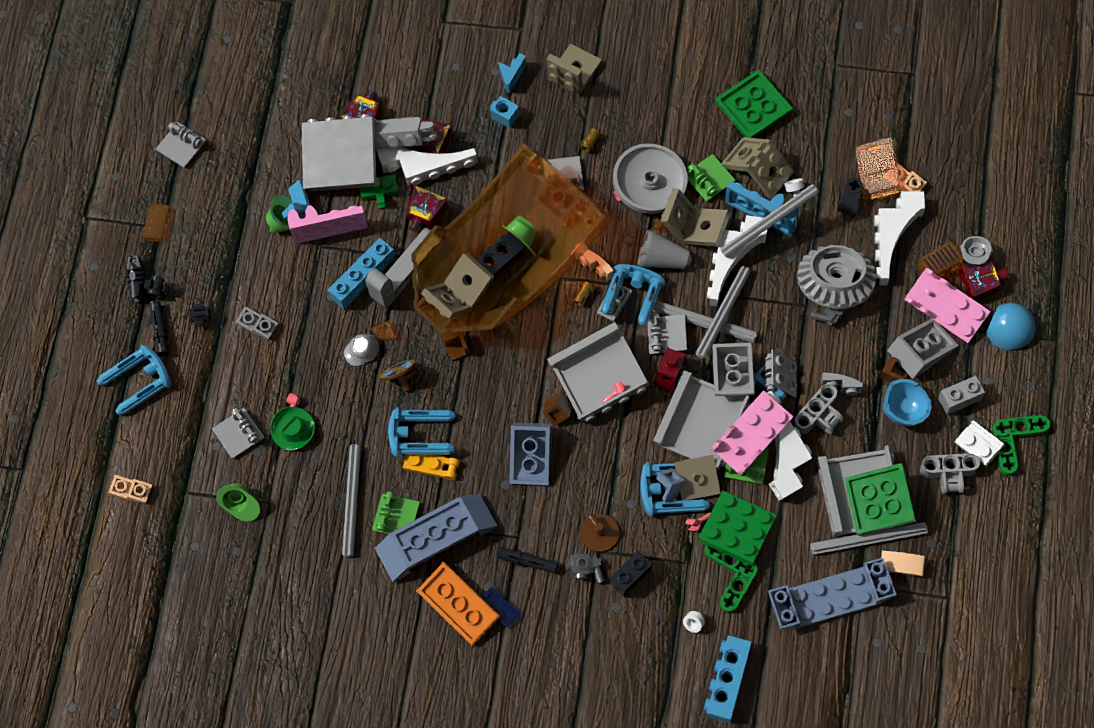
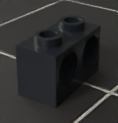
[610,551,652,597]

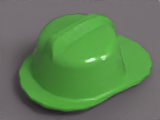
[266,195,293,233]
[502,216,536,256]
[216,483,260,522]

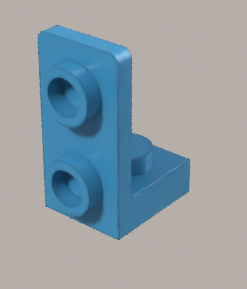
[282,180,310,219]

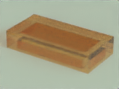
[143,203,170,242]

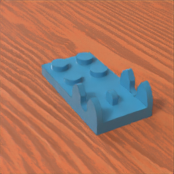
[725,181,800,237]

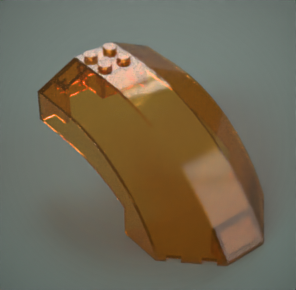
[411,143,612,333]

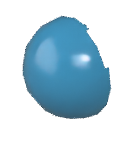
[987,302,1036,351]
[883,379,932,427]

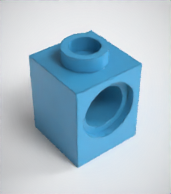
[490,96,520,128]

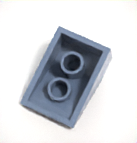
[510,423,552,485]

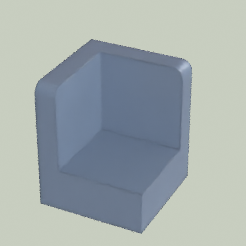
[656,468,685,502]

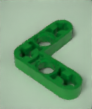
[992,415,1050,476]
[704,545,758,613]

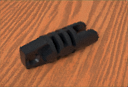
[127,255,145,303]

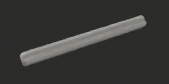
[721,184,818,257]
[696,266,750,359]
[649,299,757,342]
[342,444,361,557]
[810,522,928,555]

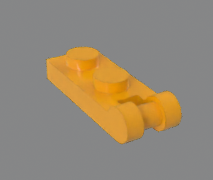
[403,455,460,480]

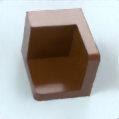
[442,328,469,361]
[880,355,908,383]
[542,391,573,426]

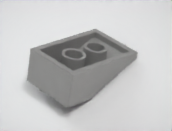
[887,319,959,379]
[712,343,754,396]

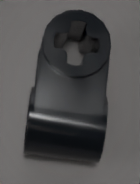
[837,177,863,216]

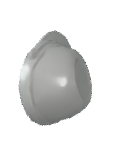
[960,236,993,265]
[344,334,379,366]

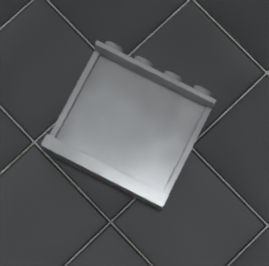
[302,114,380,192]
[547,322,649,422]
[653,370,751,471]
[817,446,903,538]

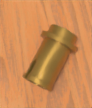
[580,128,601,153]
[573,281,594,307]

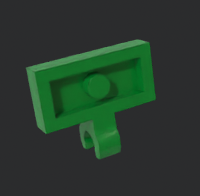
[360,174,399,209]

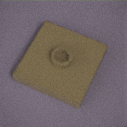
[674,454,721,501]

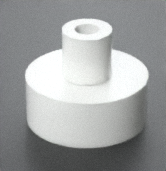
[785,178,805,197]
[683,611,705,633]

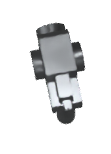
[810,306,847,326]
[565,554,605,584]

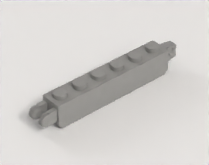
[301,117,437,149]

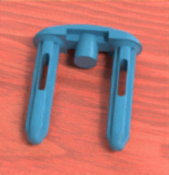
[601,264,665,325]
[97,345,172,415]
[388,407,456,457]
[640,462,710,517]

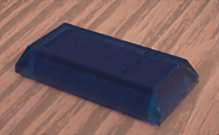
[481,587,520,628]

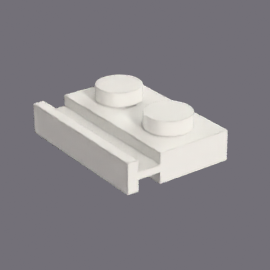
[955,421,1004,467]

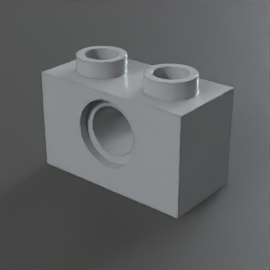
[938,376,985,415]

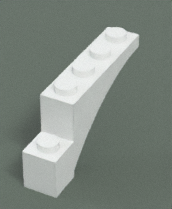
[376,147,478,186]
[874,191,925,285]
[707,215,767,306]
[767,391,812,501]

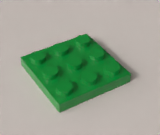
[715,69,793,138]
[844,463,916,536]
[698,491,776,566]

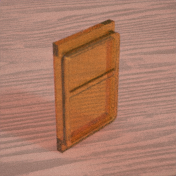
[856,137,901,201]

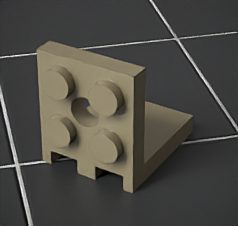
[546,44,602,96]
[721,137,794,198]
[661,188,730,247]
[421,253,494,319]

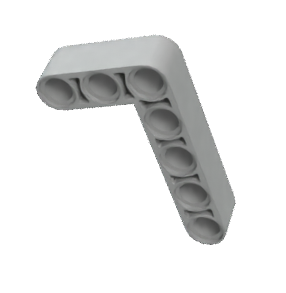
[366,228,442,308]

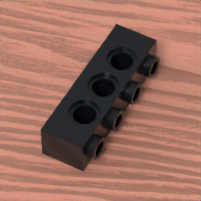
[466,231,526,285]

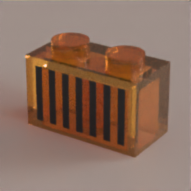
[917,241,964,279]

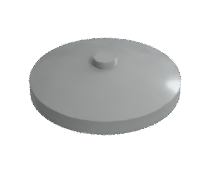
[613,144,688,214]

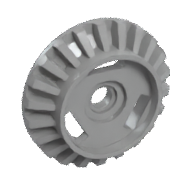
[797,245,876,309]

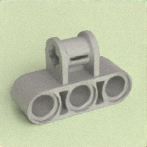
[794,384,844,435]
[920,453,980,494]

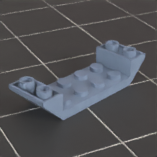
[375,493,498,582]
[768,558,896,630]

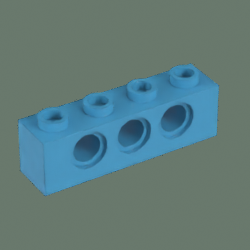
[328,238,396,310]
[704,635,751,723]

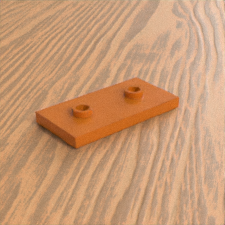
[417,562,501,646]

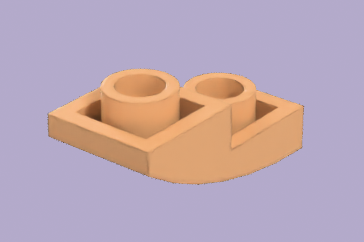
[883,162,927,192]
[579,248,614,282]
[108,475,152,503]
[881,551,925,576]

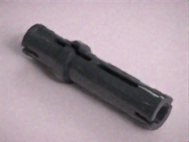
[149,301,169,357]
[497,546,558,574]

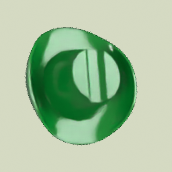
[270,407,315,450]

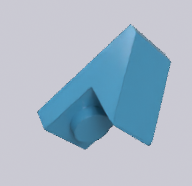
[498,53,527,93]

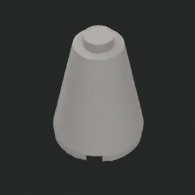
[637,230,692,269]

